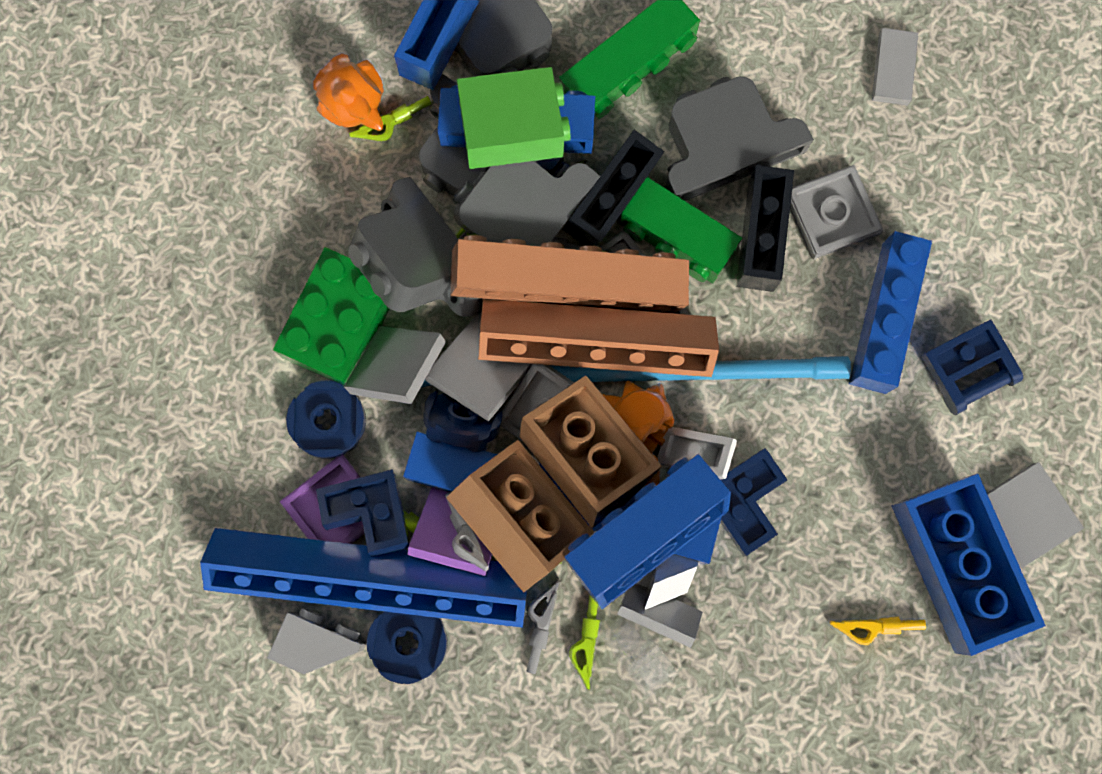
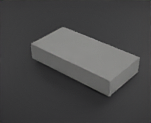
[872,28,918,106]
[617,584,703,648]

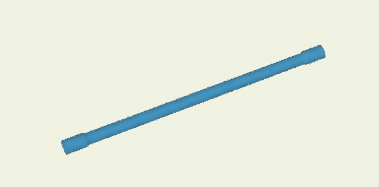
[421,356,851,388]

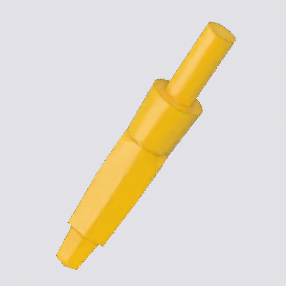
[829,616,926,645]

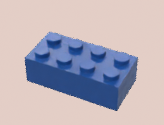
[565,454,731,610]
[891,474,1046,656]

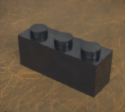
[562,129,665,246]
[736,165,794,292]

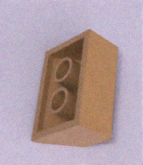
[519,375,662,528]
[446,440,594,593]

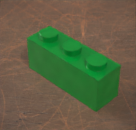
[620,177,742,284]

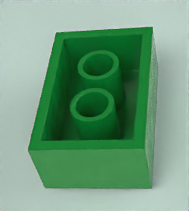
[273,247,390,385]

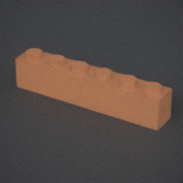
[450,235,689,314]
[478,299,719,377]

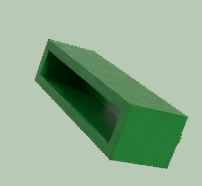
[559,0,700,119]

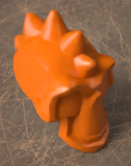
[313,53,384,131]
[603,381,674,486]

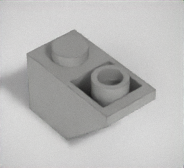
[267,608,367,674]

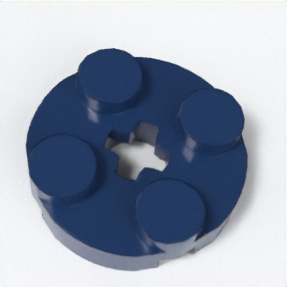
[286,380,366,459]
[423,390,503,452]
[367,611,448,684]

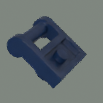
[921,319,1023,415]

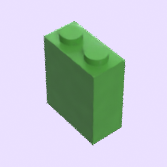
[457,67,571,169]

